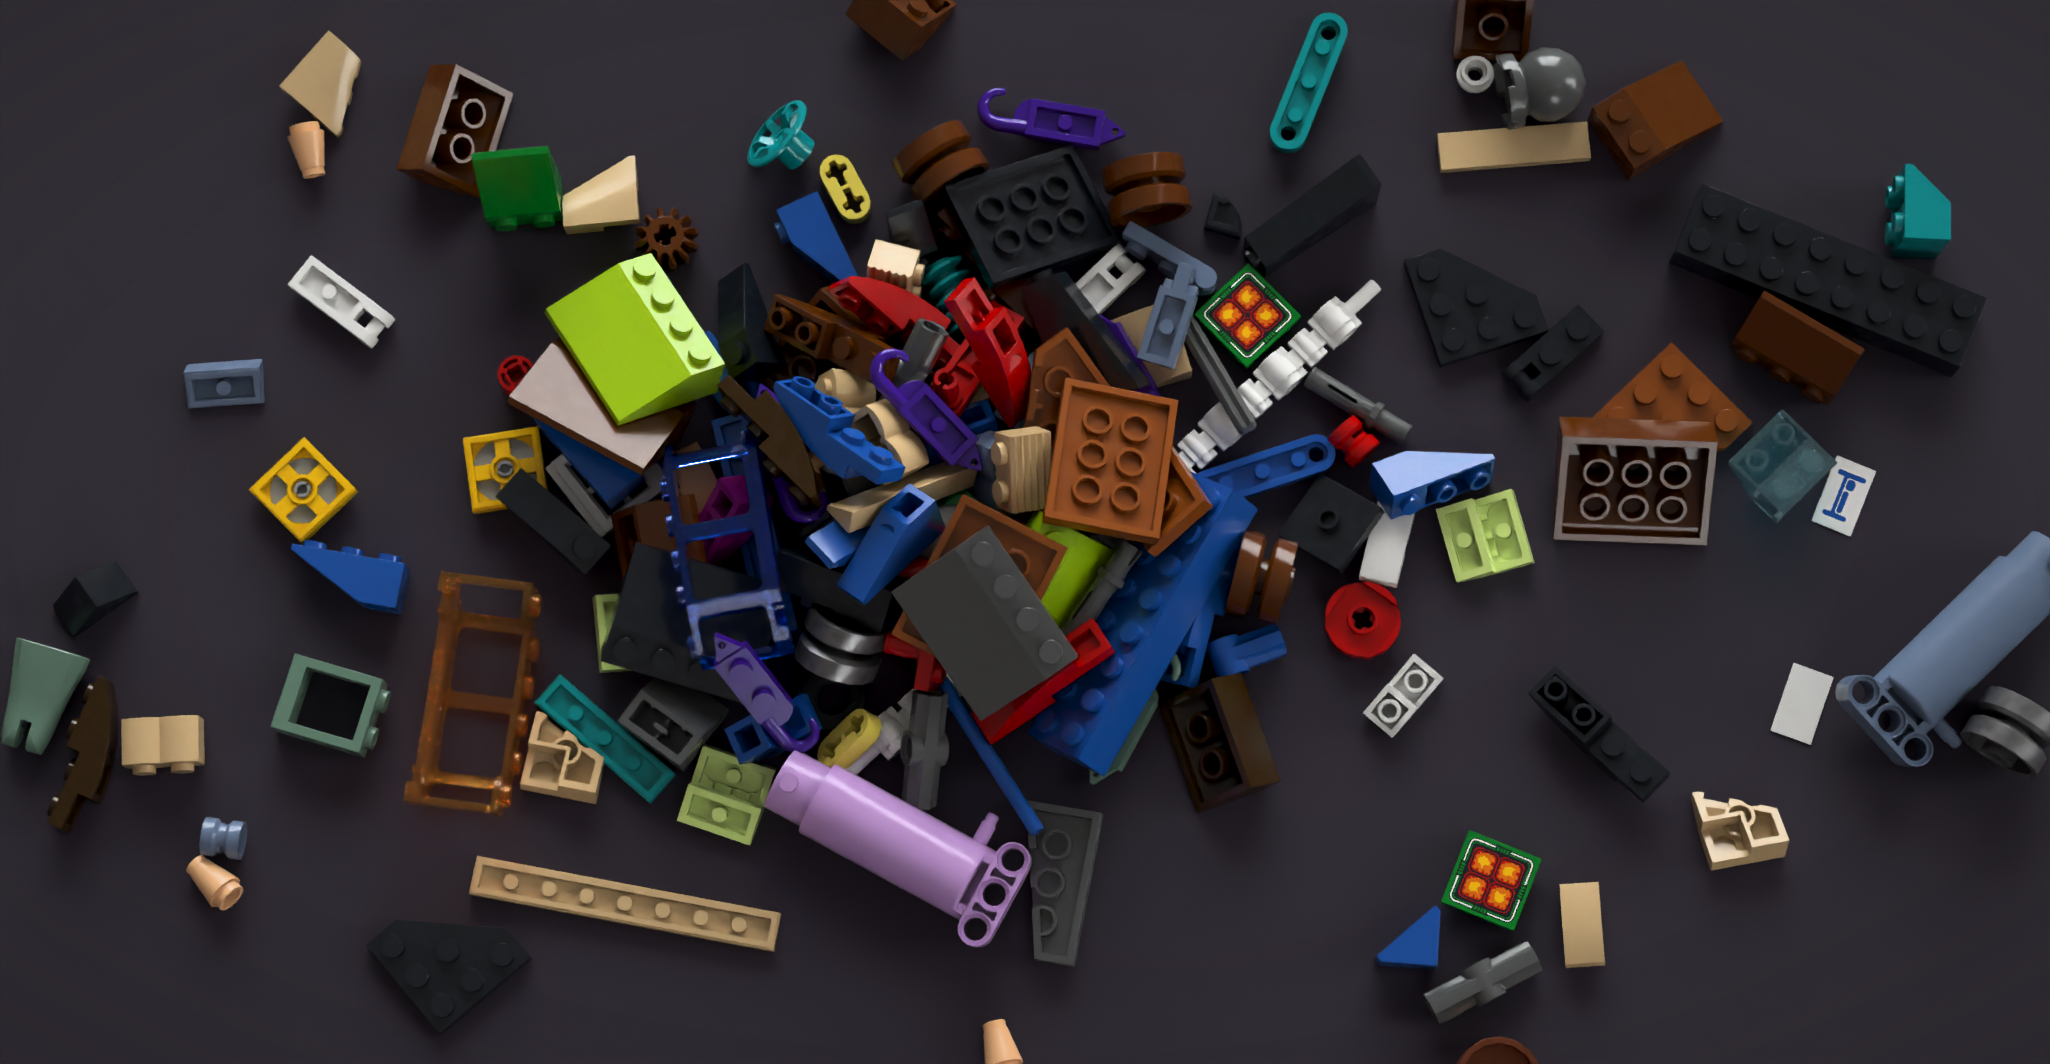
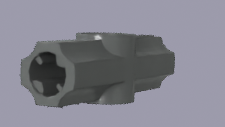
[878,318,949,401]
[900,690,949,810]
[1423,941,1543,1025]

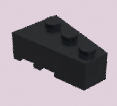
[765,542,904,634]

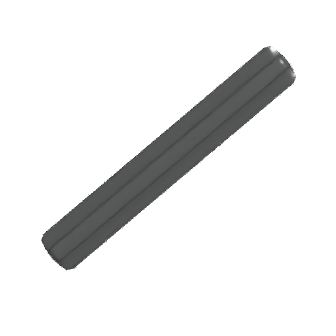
[1185,315,1257,435]

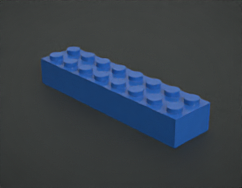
[1027,471,1258,777]

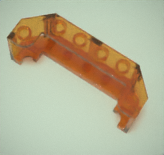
[404,571,542,817]

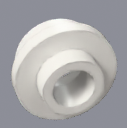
[1456,56,1494,93]

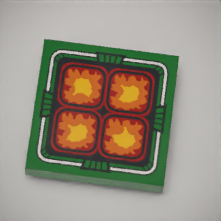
[1194,263,1301,370]
[1440,830,1542,932]

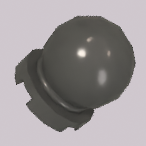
[1493,47,1586,130]

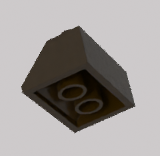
[1159,673,1281,813]

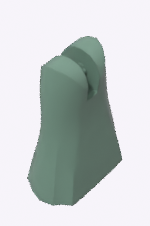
[1,638,90,755]

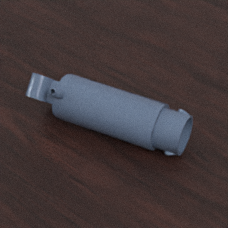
[1835,531,2050,767]

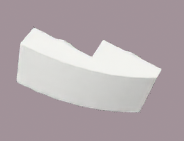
[1359,501,1415,588]
[1363,654,1444,738]

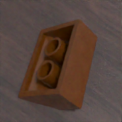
[396,64,514,198]
[1730,291,1865,405]

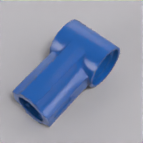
[1206,624,1288,677]

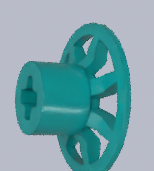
[747,100,815,170]

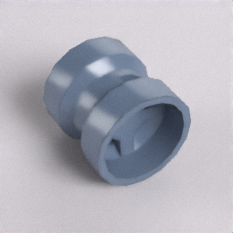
[199,817,247,860]

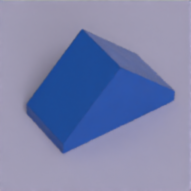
[1374,905,1441,970]

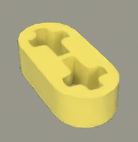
[820,154,871,224]
[817,708,882,769]

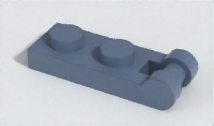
[1122,221,1217,298]

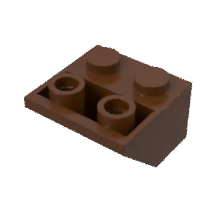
[845,0,957,60]
[611,494,707,580]

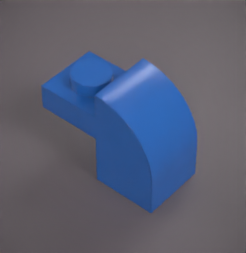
[724,694,823,764]

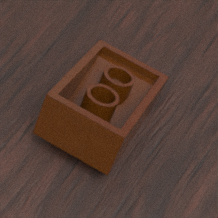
[1587,60,1723,181]

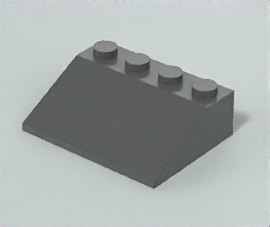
[891,525,1078,721]

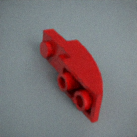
[828,276,960,371]
[944,277,1031,428]
[971,618,1116,745]

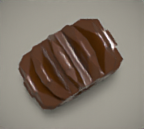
[635,207,699,271]

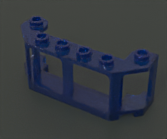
[660,430,795,671]

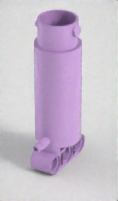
[764,750,1032,948]

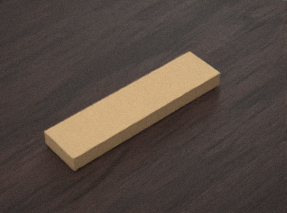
[1436,121,1591,173]

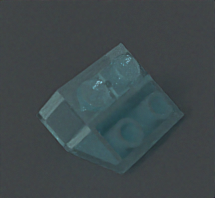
[1728,409,1838,524]

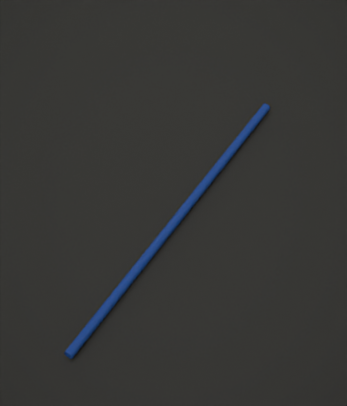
[740,380,1044,836]

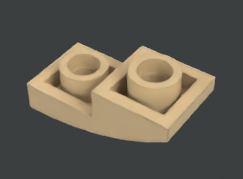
[1559,882,1605,968]

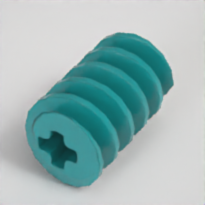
[922,255,970,341]

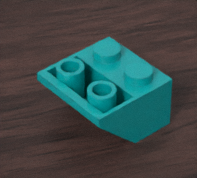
[1884,164,1951,259]

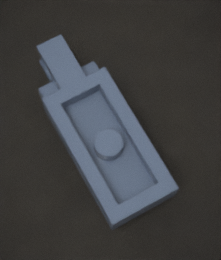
[1137,261,1199,370]

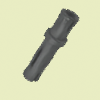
[1304,367,1412,445]
[1060,539,1143,636]

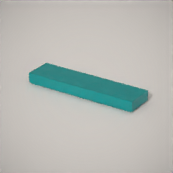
[534,674,676,804]

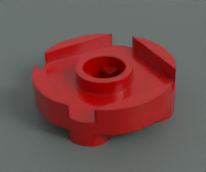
[1324,582,1401,660]

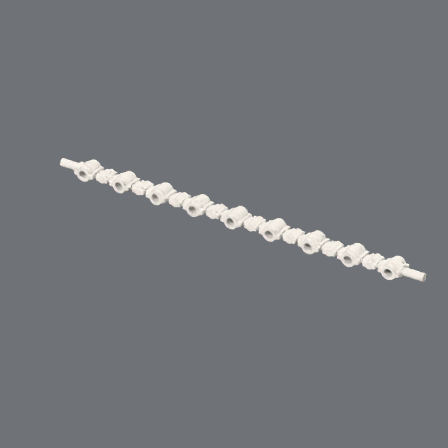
[846,279,1381,775]

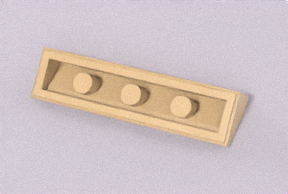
[826,462,977,534]

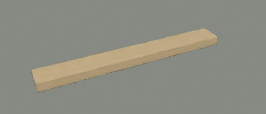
[469,856,782,952]

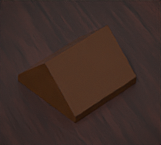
[1452,0,1534,62]

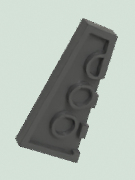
[1027,800,1104,967]

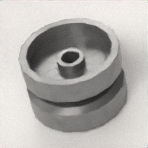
[794,602,891,685]
[1960,686,2050,778]

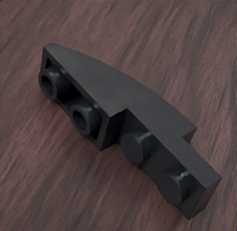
[1528,666,1670,803]

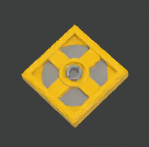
[463,426,548,514]
[249,437,358,545]

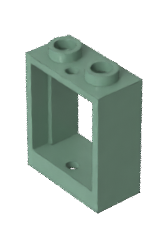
[270,653,391,758]

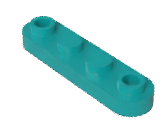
[1269,13,1348,154]

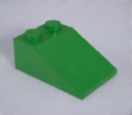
[471,146,563,231]

